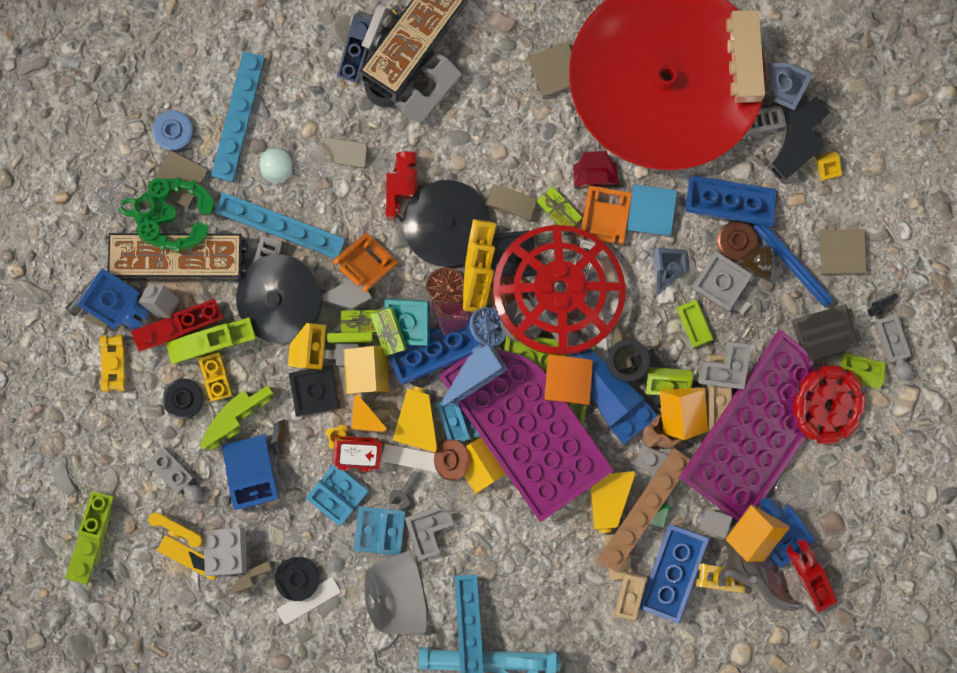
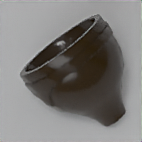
[740,245,771,278]

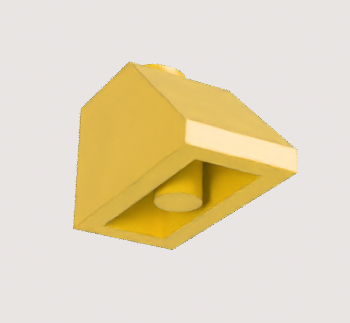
[288,323,326,369]

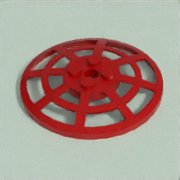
[493,225,626,356]

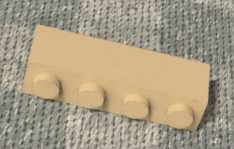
[726,10,765,103]

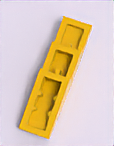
[463,219,496,312]

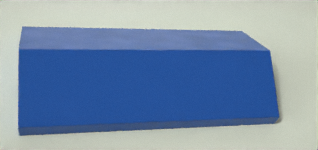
[685,175,776,226]
[388,314,481,386]
[639,524,710,624]

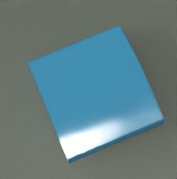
[627,184,677,236]
[436,401,480,442]
[305,464,370,526]
[353,506,405,555]

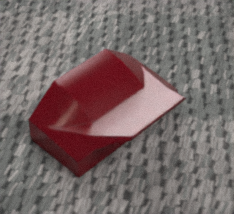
[573,151,618,188]

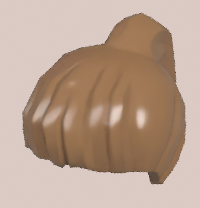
[643,414,683,449]

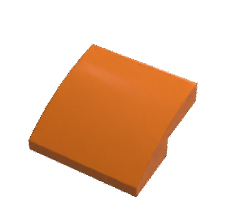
[544,355,593,405]

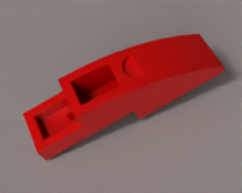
[131,298,223,353]

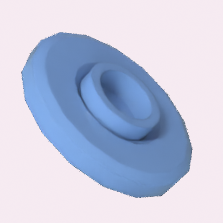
[152,110,193,151]
[469,307,506,347]

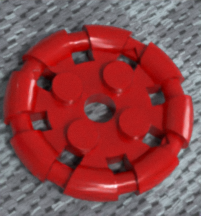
[793,365,866,445]

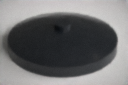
[403,180,490,268]
[236,254,323,343]

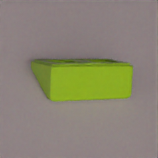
[839,352,886,389]
[646,367,693,395]

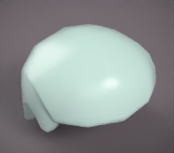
[259,148,293,184]

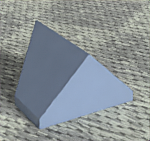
[768,63,813,110]
[652,248,688,297]

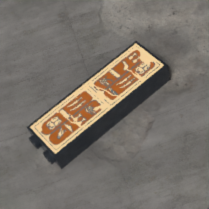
[359,0,468,103]
[107,233,248,280]

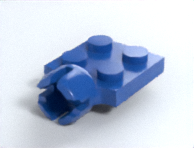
[76,268,149,330]
[754,497,815,568]

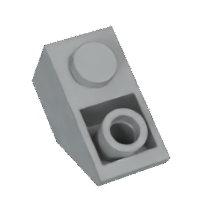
[322,277,373,311]

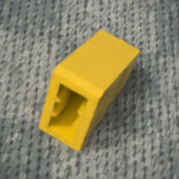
[393,386,437,453]
[589,471,635,533]

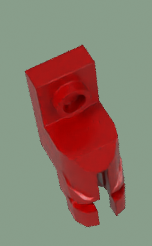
[386,151,417,220]
[786,540,837,613]

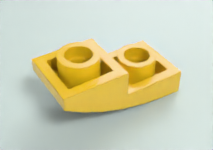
[198,351,232,402]

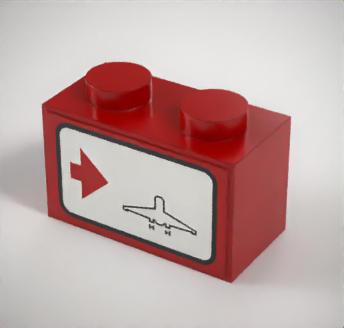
[332,435,382,472]

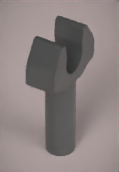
[389,471,421,510]

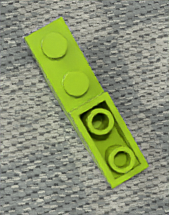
[166,318,256,365]
[200,385,275,451]
[65,491,114,586]

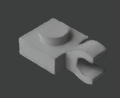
[323,343,358,366]

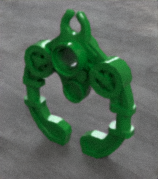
[118,177,214,253]

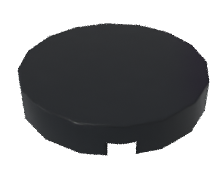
[275,557,320,601]

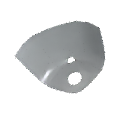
[365,551,427,634]

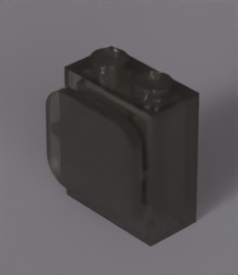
[792,304,861,361]

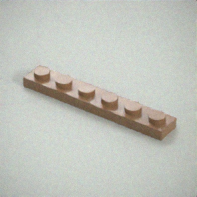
[598,448,690,572]

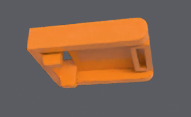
[579,186,632,245]
[332,232,398,293]

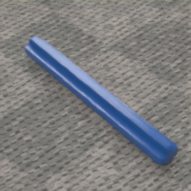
[753,224,834,307]

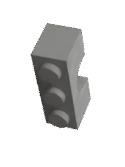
[394,53,461,124]

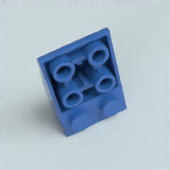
[222,434,281,510]

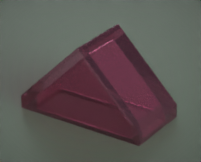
[431,299,472,335]

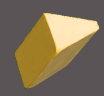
[814,151,842,181]

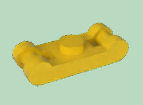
[100,334,126,392]
[148,513,204,548]
[696,563,746,593]

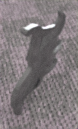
[718,538,799,611]

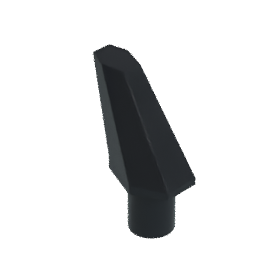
[867,293,899,317]
[269,419,285,455]

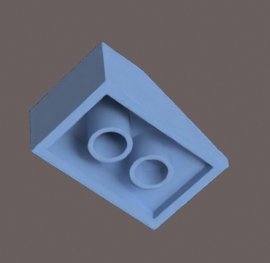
[443,344,509,406]

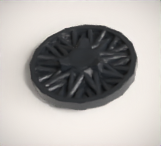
[162,378,204,420]

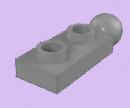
[874,314,912,379]
[147,447,202,503]

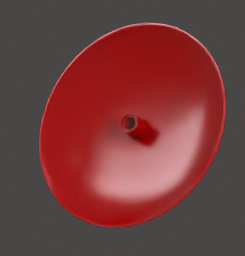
[569,0,766,170]

